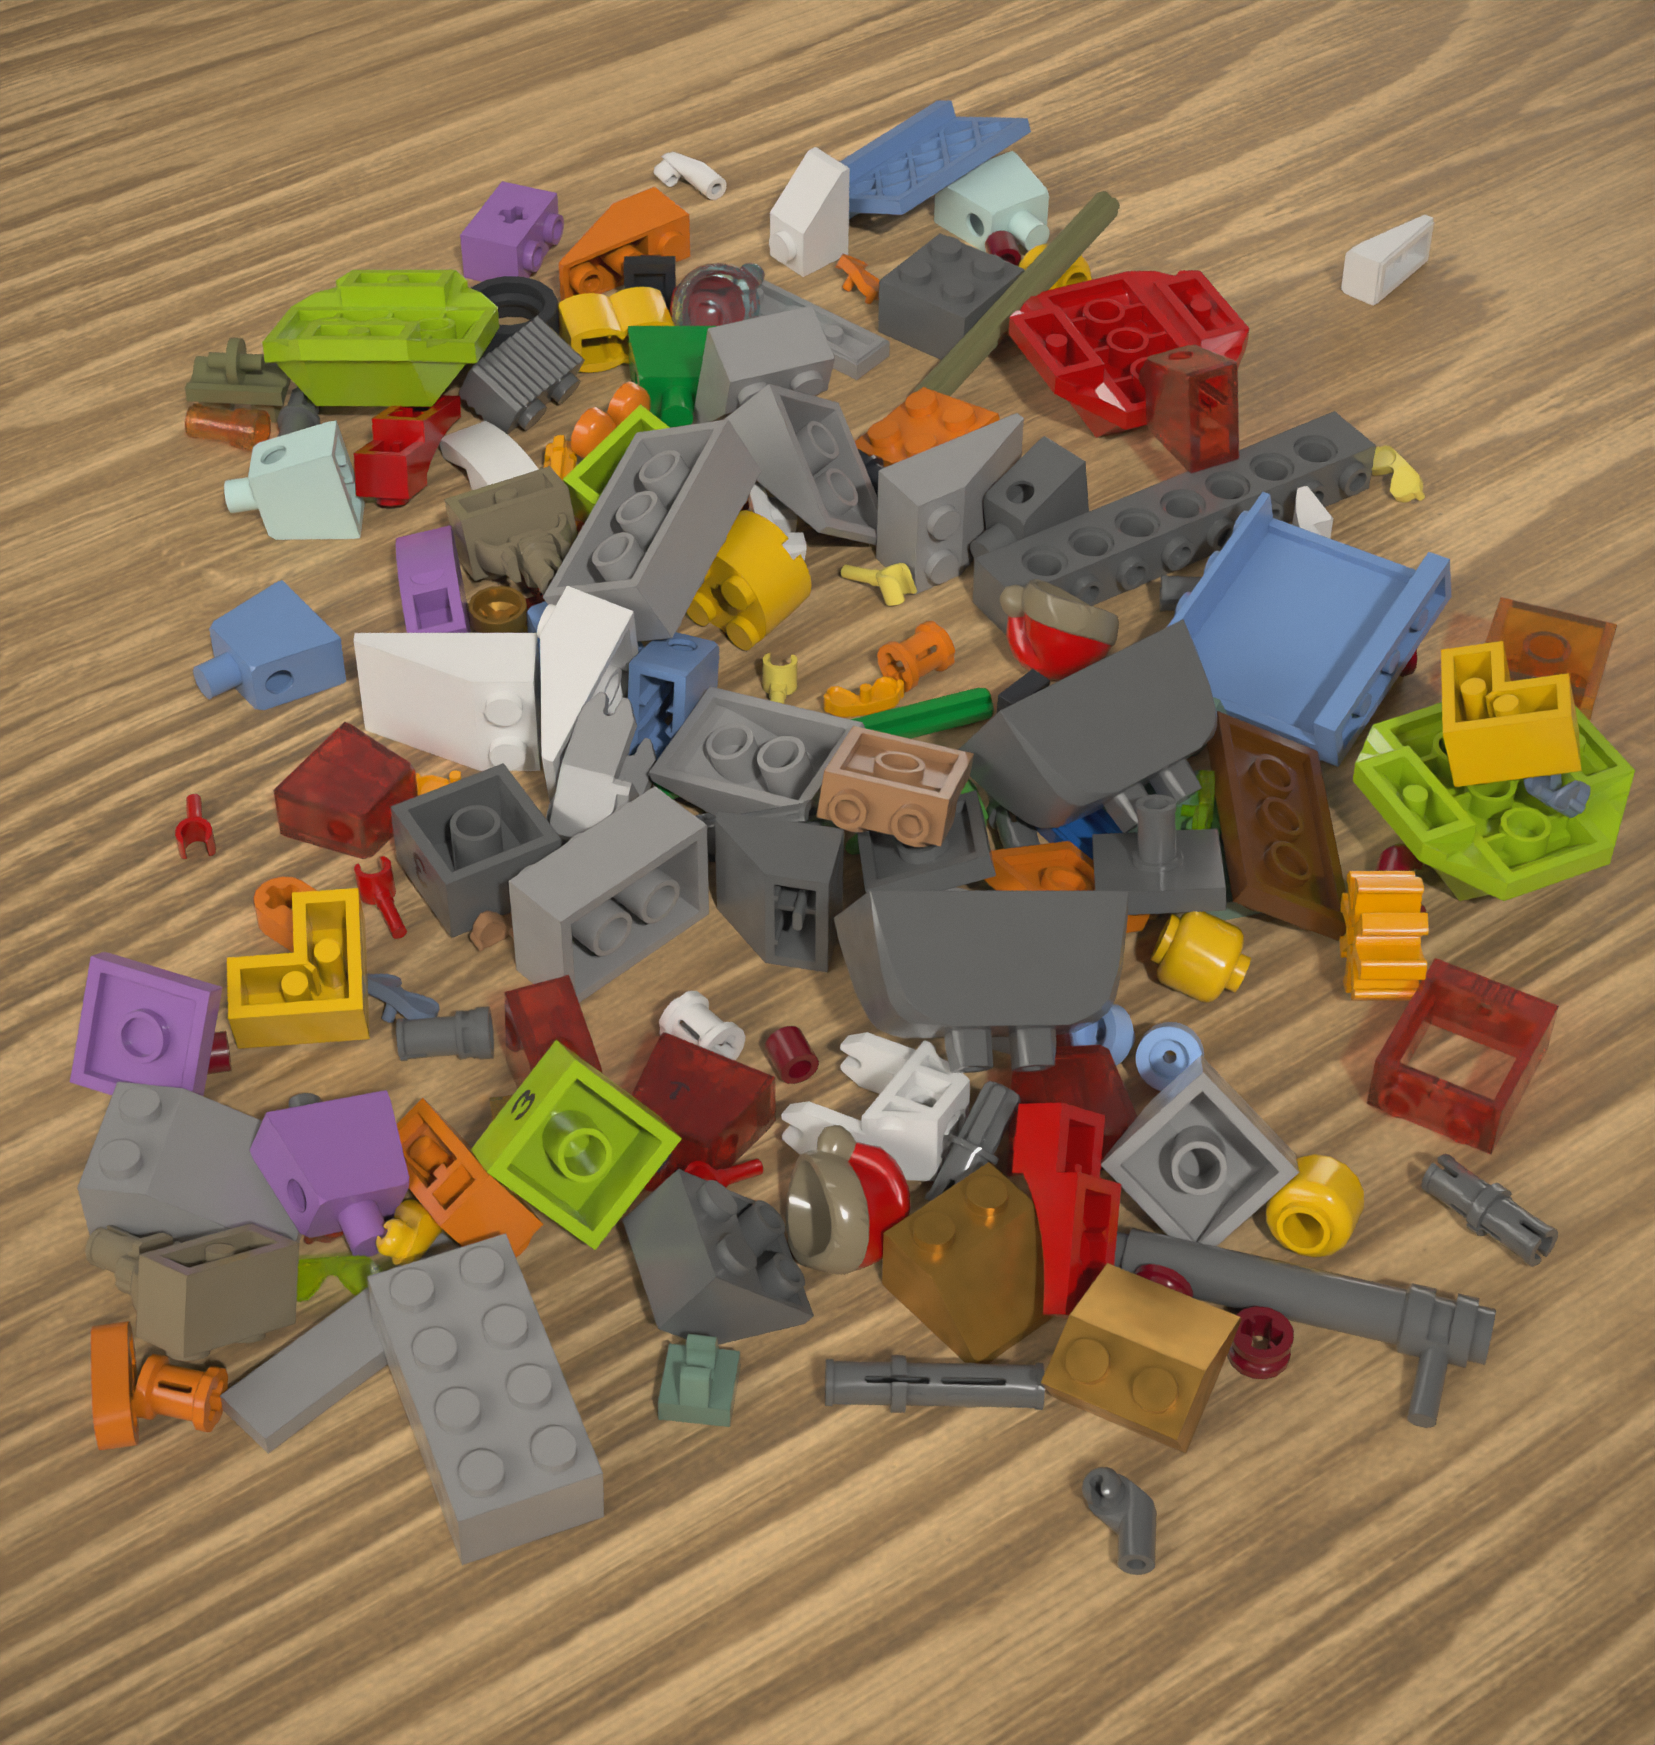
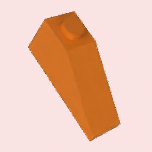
[397,1098,543,1257]

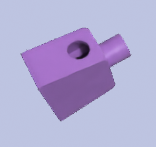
[250,1090,409,1258]

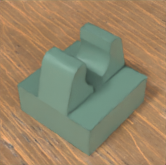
[658,1334,741,1427]

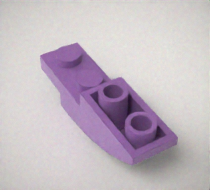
[396,525,471,633]

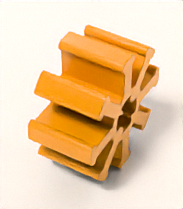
[1339,871,1428,1001]

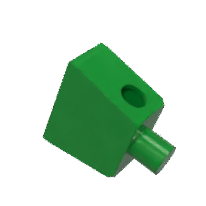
[628,326,716,428]

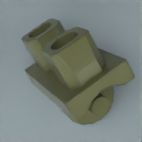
[185,337,291,423]

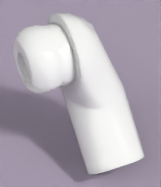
[654,151,727,200]

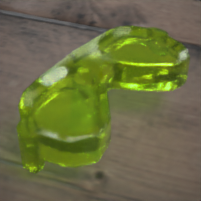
[1181,770,1215,830]
[297,1256,383,1303]

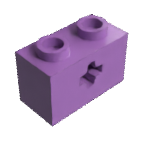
[460,181,564,282]

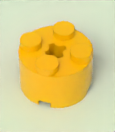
[686,510,811,651]

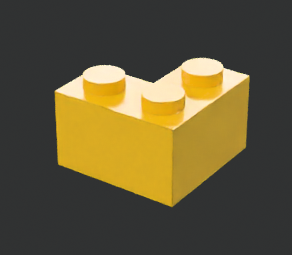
[1441,641,1582,787]
[227,888,370,1049]

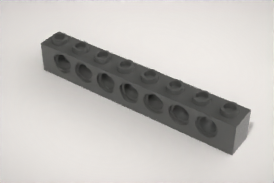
[972,411,1376,635]

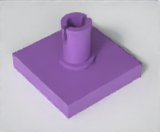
[70,951,223,1096]

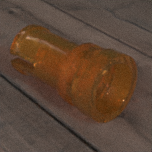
[185,403,271,452]

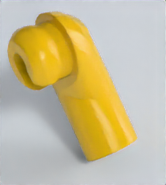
[376,1199,442,1266]

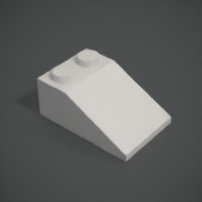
[537,586,638,802]
[354,633,542,771]

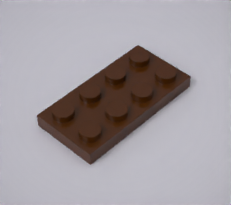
[1207,711,1346,941]

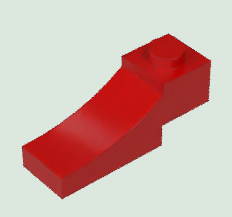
[353,395,461,506]
[1012,1102,1121,1319]

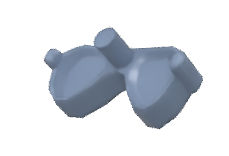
[1523,774,1591,818]
[367,974,440,1023]

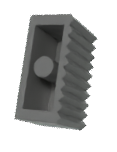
[459,316,585,435]

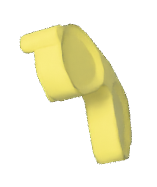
[1371,445,1425,503]

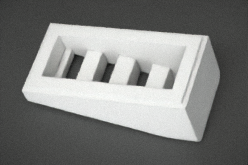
[1341,215,1434,306]

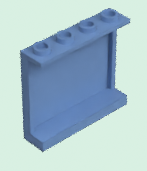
[1167,492,1452,767]

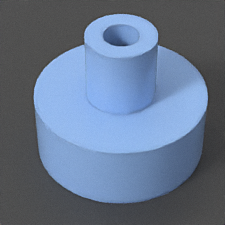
[1066,1003,1135,1069]
[1136,1022,1204,1091]

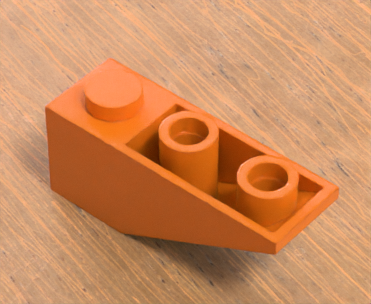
[559,187,690,301]

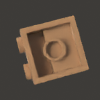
[817,726,974,847]

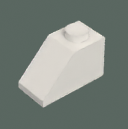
[769,147,850,277]

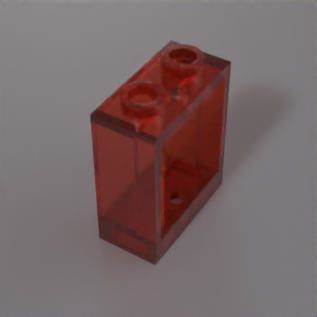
[1367,958,1559,1155]

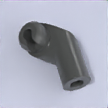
[1082,1467,1157,1575]

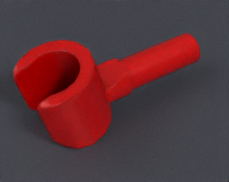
[175,794,216,859]
[354,856,407,939]
[683,1159,764,1188]

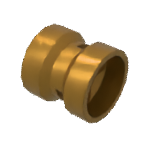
[468,586,528,633]

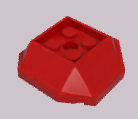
[1009,270,1250,438]

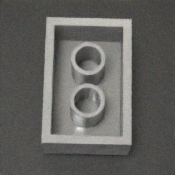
[509,786,709,1011]

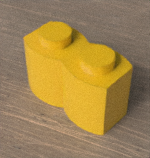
[558,287,674,373]

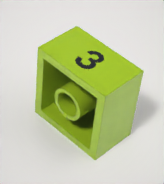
[471,1039,682,1250]

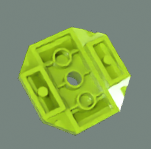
[262,270,500,407]
[1352,702,1635,901]

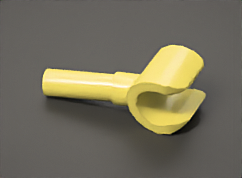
[841,563,917,606]
[762,653,798,704]

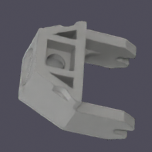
[546,692,657,846]

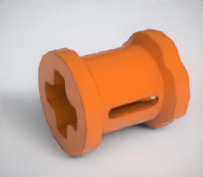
[877,621,955,692]
[134,1354,228,1433]

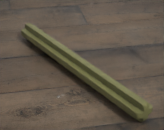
[914,191,1120,396]

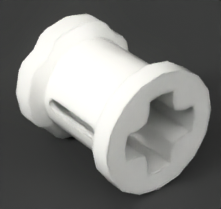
[659,991,745,1076]

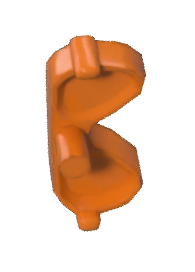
[835,253,879,305]

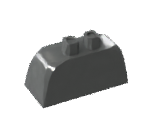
[958,619,1217,834]
[834,891,1129,1073]

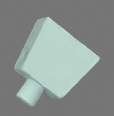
[934,151,1050,253]
[224,420,365,540]

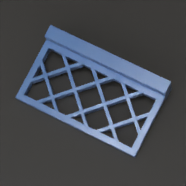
[839,100,1031,219]

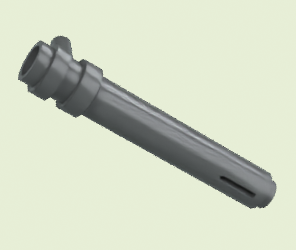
[1114,1228,1496,1428]

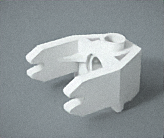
[781,1032,970,1181]

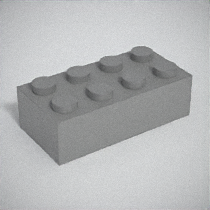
[543,419,761,641]
[367,1234,604,1565]

